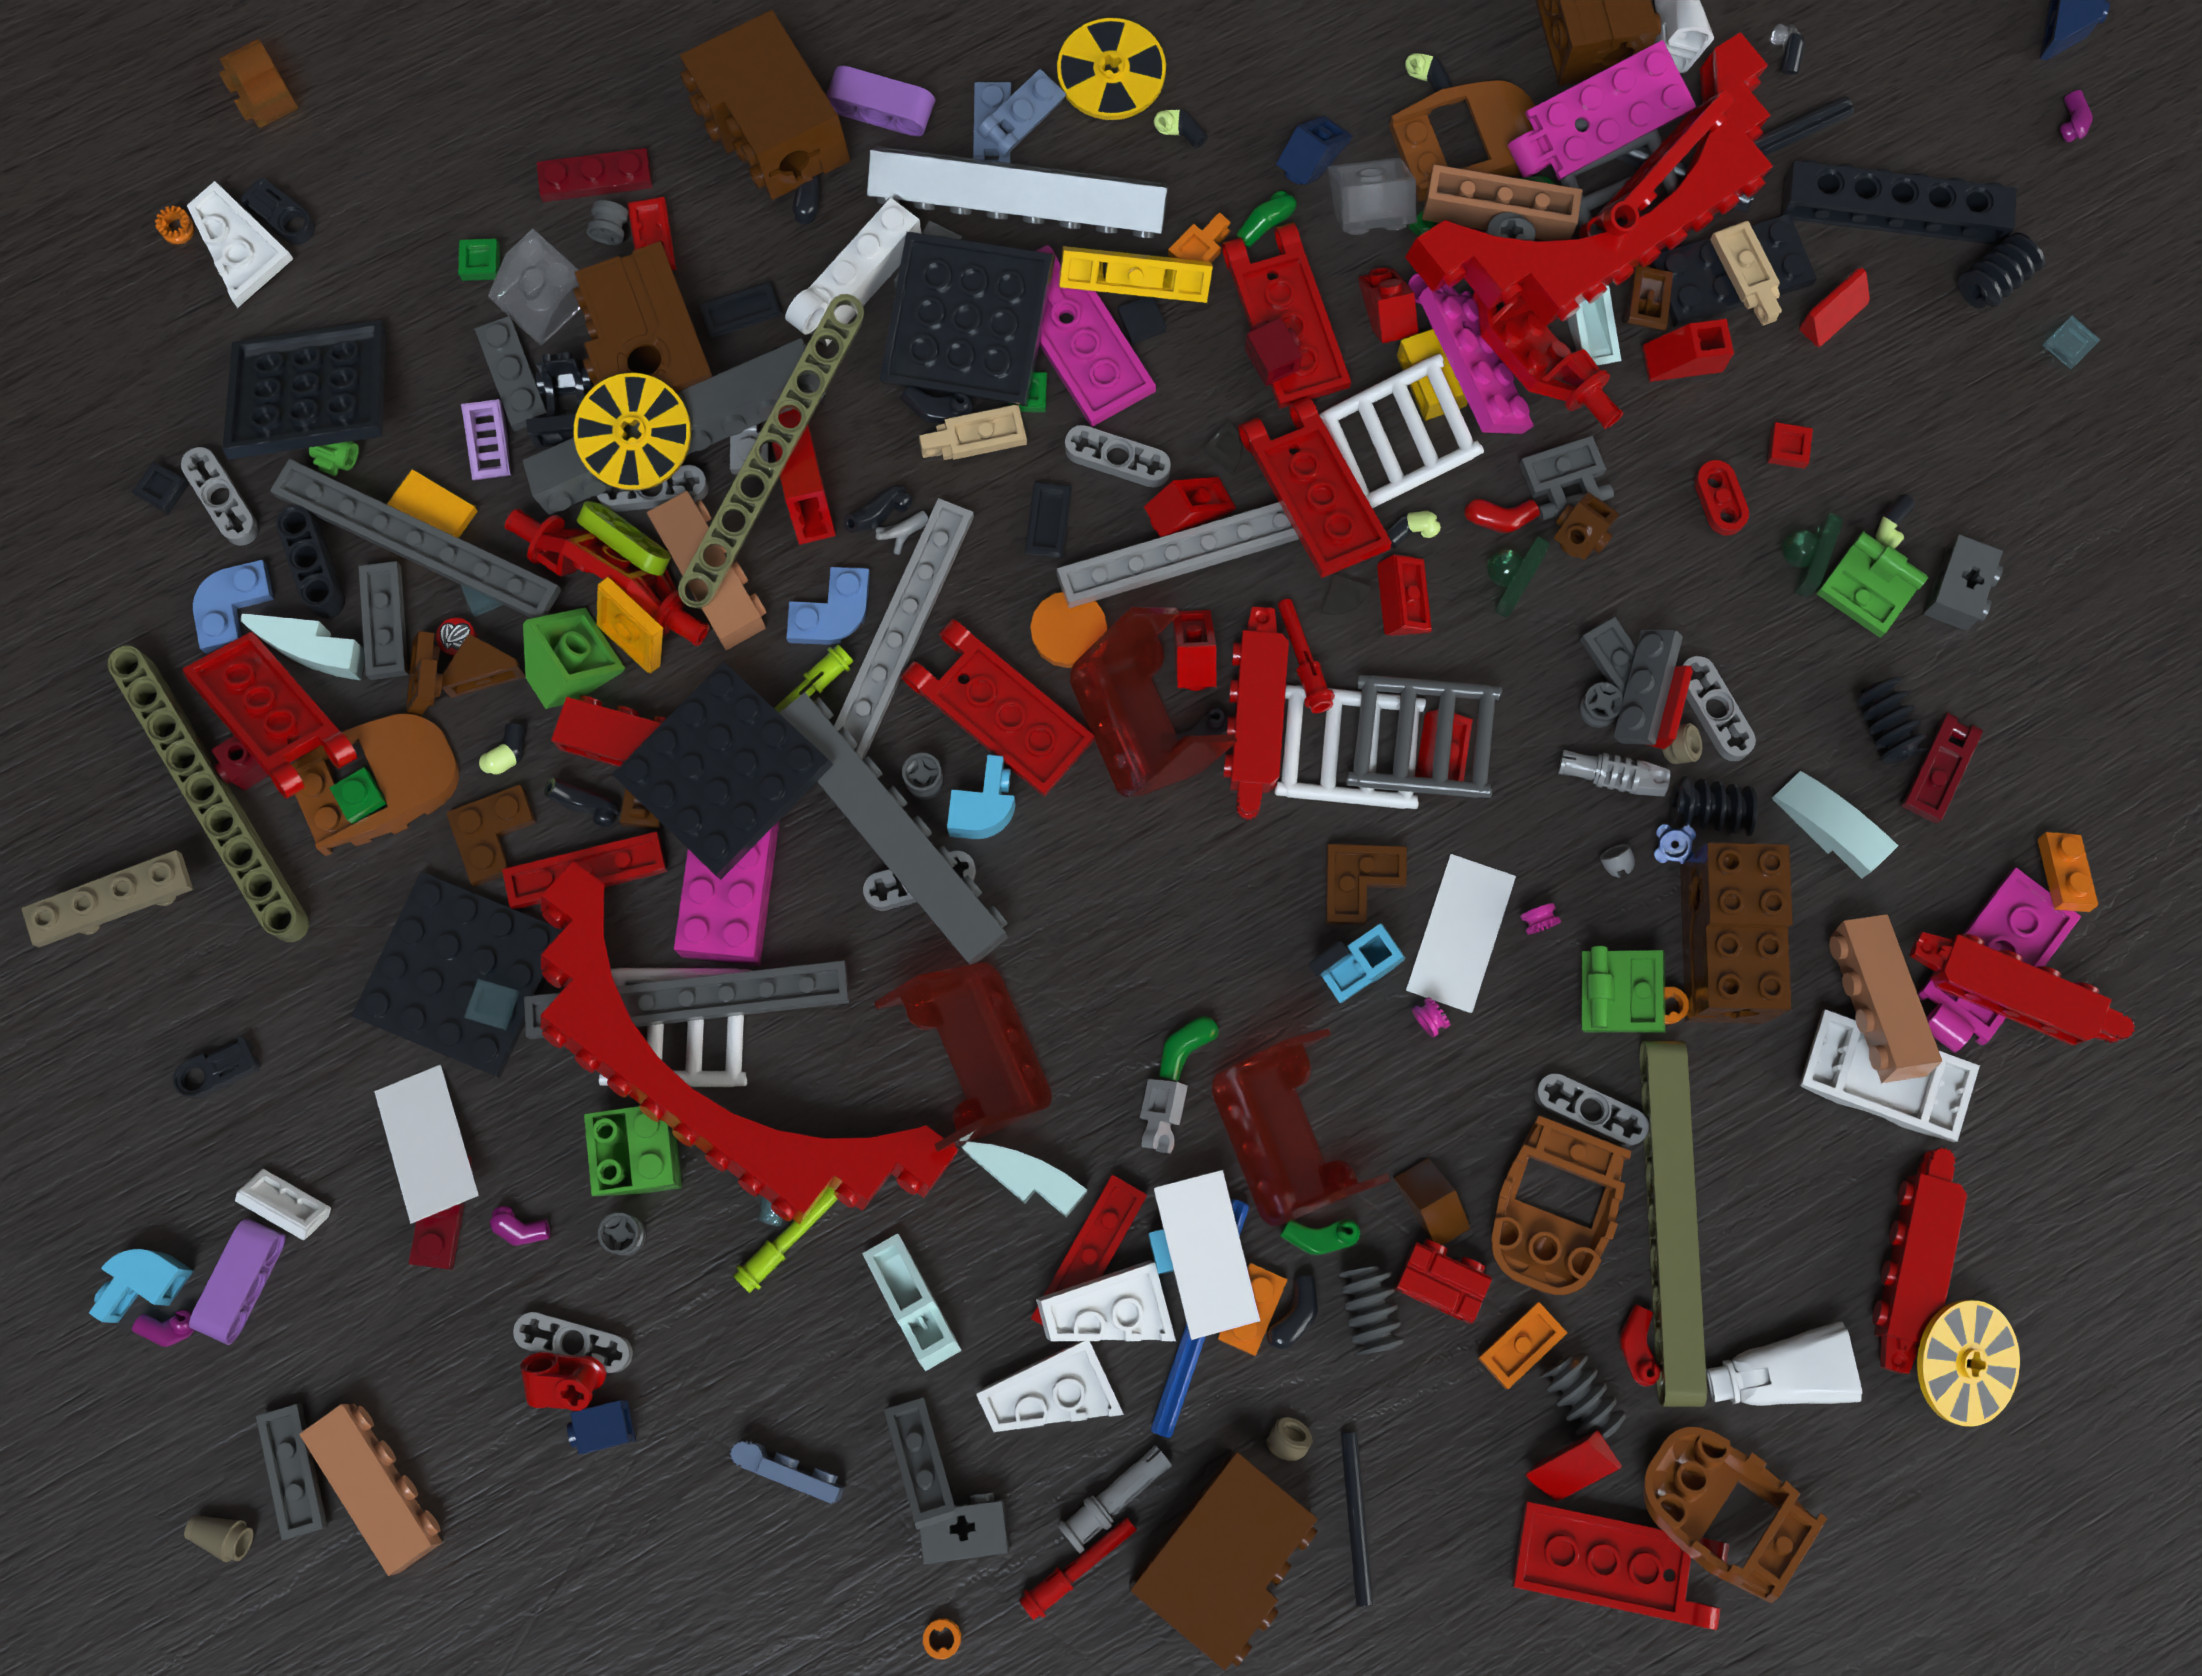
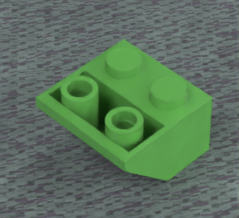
[584,1106,682,1196]

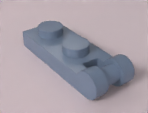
[977,69,1067,157]
[973,82,1011,163]

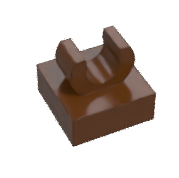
[620,788,662,830]

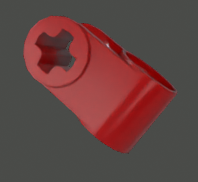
[520,1352,606,1411]

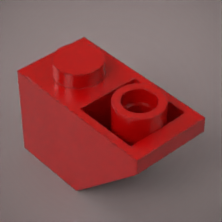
[1358,267,1419,344]
[1642,319,1734,382]

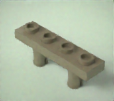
[21,850,193,948]

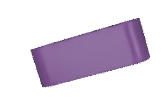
[826,66,936,136]
[189,1218,285,1345]

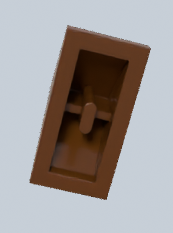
[1622,265,1673,331]
[442,634,526,698]
[1393,1158,1471,1245]

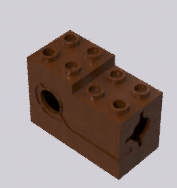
[1535,0,1661,86]
[679,10,850,200]
[573,241,712,393]
[1680,843,1793,1024]
[1129,1450,1318,1671]

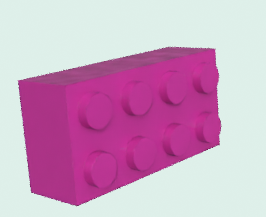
[674,820,780,966]

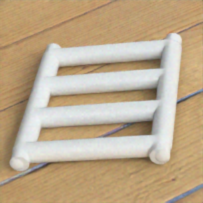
[1319,354,1484,508]
[1275,685,1426,809]
[598,968,751,1087]

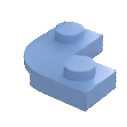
[193,560,274,653]
[786,567,870,645]

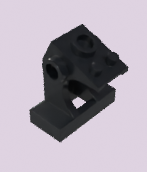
[526,352,594,448]

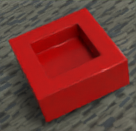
[1767,422,1813,469]

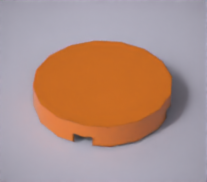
[1030,592,1107,668]

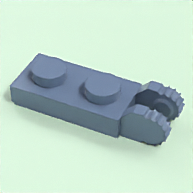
[730,1440,845,1504]

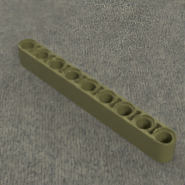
[678,294,864,608]
[107,646,309,942]
[1639,1041,1707,1407]

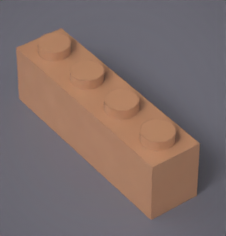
[1422,165,1583,241]
[647,491,767,650]
[1829,914,1942,1084]
[299,1403,443,1576]

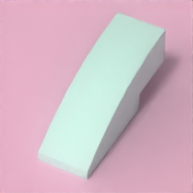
[1567,286,1621,366]
[241,614,365,680]
[1772,771,1898,879]
[962,1141,1087,1218]
[862,1234,962,1371]

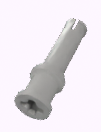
[1056,1445,1172,1554]

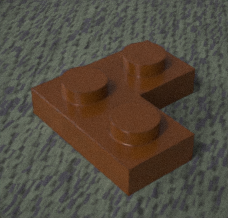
[405,631,443,717]
[446,784,536,887]
[1325,844,1407,926]

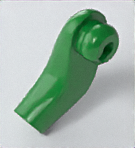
[1236,191,1297,248]
[1159,1016,1219,1081]
[1280,1219,1360,1255]

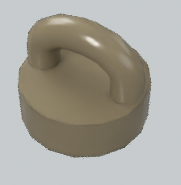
[1662,723,1702,764]
[1266,1417,1313,1461]

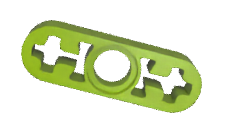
[577,501,671,576]

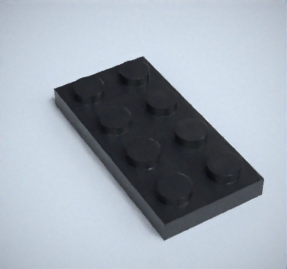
[1649,214,1817,327]

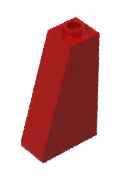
[772,409,836,545]

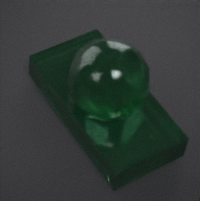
[1782,513,1843,598]
[1487,537,1550,618]

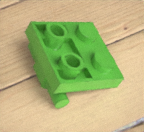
[1817,531,1928,638]
[1582,946,1665,1033]

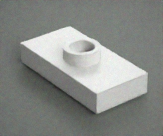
[235,1169,331,1240]

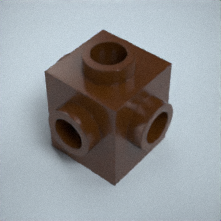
[1553,492,1620,560]

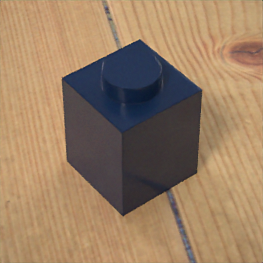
[567,1400,636,1455]

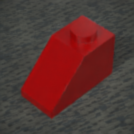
[1144,477,1236,537]
[1172,610,1216,691]

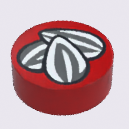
[436,618,478,658]

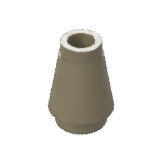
[184,1515,253,1562]

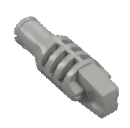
[1558,749,1670,796]

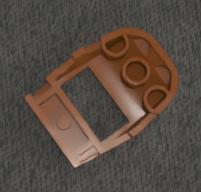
[1388,80,1536,201]
[291,714,459,856]
[1491,1116,1631,1295]
[1643,1427,1827,1604]

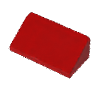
[1799,267,1870,347]
[1377,555,1432,636]
[1645,665,1693,750]
[1415,709,1473,781]
[1525,1430,1622,1502]

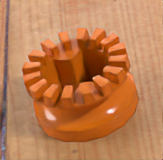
[155,206,195,245]
[1665,987,1689,1025]
[923,1618,961,1659]

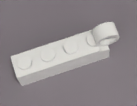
[785,198,922,346]

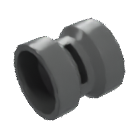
[902,753,944,800]
[598,1213,646,1256]

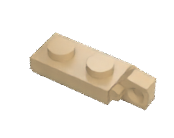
[1710,221,1782,326]
[919,405,1027,460]

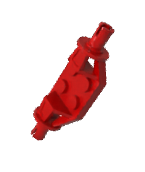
[1472,292,1623,429]
[505,508,710,646]

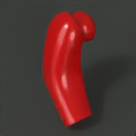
[1464,499,1540,533]
[1619,1304,1661,1386]

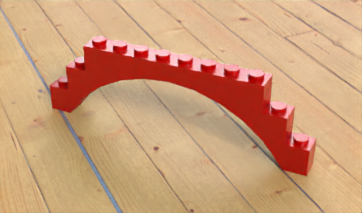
[1405,32,1773,327]
[541,862,959,1224]

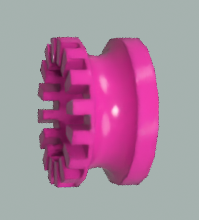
[1520,903,1561,935]
[1412,997,1450,1038]

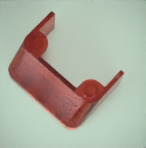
[1070,607,1237,797]
[874,962,1052,1152]
[1212,1028,1391,1226]

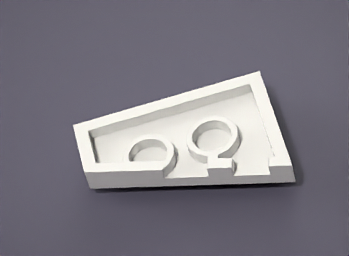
[187,181,293,308]
[1036,1260,1176,1341]
[976,1341,1124,1432]

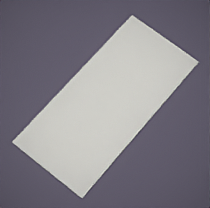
[1406,854,1516,1013]
[374,1064,479,1224]
[1154,1170,1260,1340]

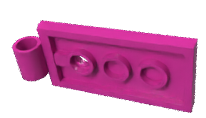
[1507,40,1696,180]
[1036,245,1156,427]
[1408,273,1534,434]
[1917,867,2081,1053]

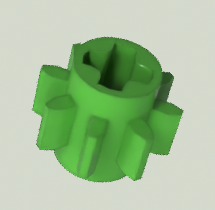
[309,441,359,476]

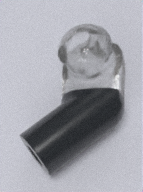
[1771,24,1805,75]

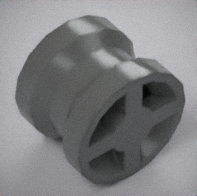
[586,200,629,245]
[1579,682,1623,728]

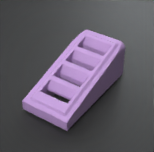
[461,399,512,480]

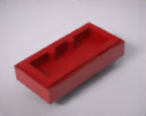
[628,197,677,270]

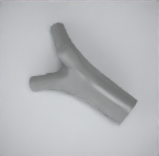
[875,510,928,555]

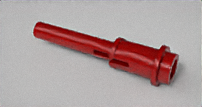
[1278,599,1335,713]
[1019,1517,1137,1620]

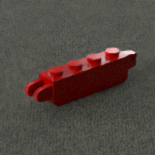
[1223,607,1289,821]
[1909,932,2136,1046]
[1872,1147,1967,1374]

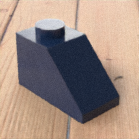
[2040,0,2110,60]
[1276,116,1353,185]

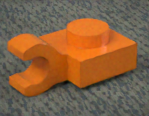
[1168,213,1231,263]

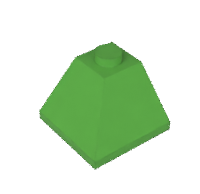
[523,608,625,709]

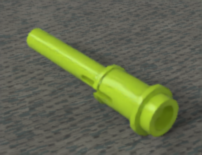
[774,645,854,713]
[733,1187,838,1293]

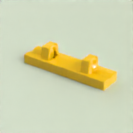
[1058,246,1213,303]

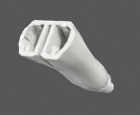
[1654,0,1714,73]
[1706,1321,1862,1406]

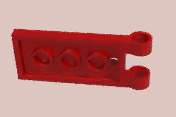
[1579,89,1735,239]
[1222,222,1351,409]
[1238,397,1392,578]
[901,619,1095,797]
[182,631,357,799]
[1512,1501,1730,1630]

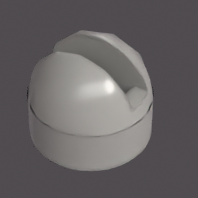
[1600,844,1635,877]

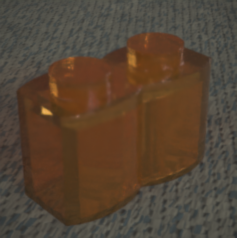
[219,39,299,128]

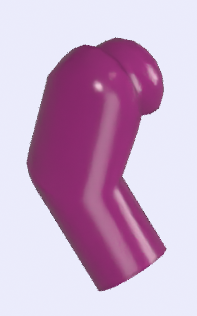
[2060,90,2093,143]
[489,1206,550,1246]
[132,1310,194,1347]

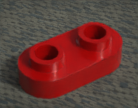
[1694,460,1749,536]

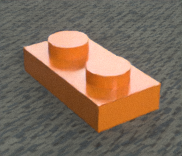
[2037,832,2098,912]
[1217,1263,1288,1356]
[1477,1302,1567,1389]

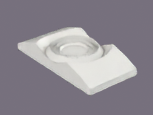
[1799,1009,1980,1142]

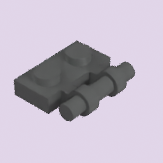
[1519,436,1614,521]

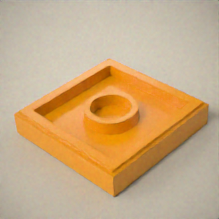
[387,469,478,538]
[597,577,663,674]

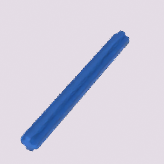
[1151,1199,1249,1438]

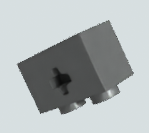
[1923,535,2003,631]
[920,1492,1009,1564]

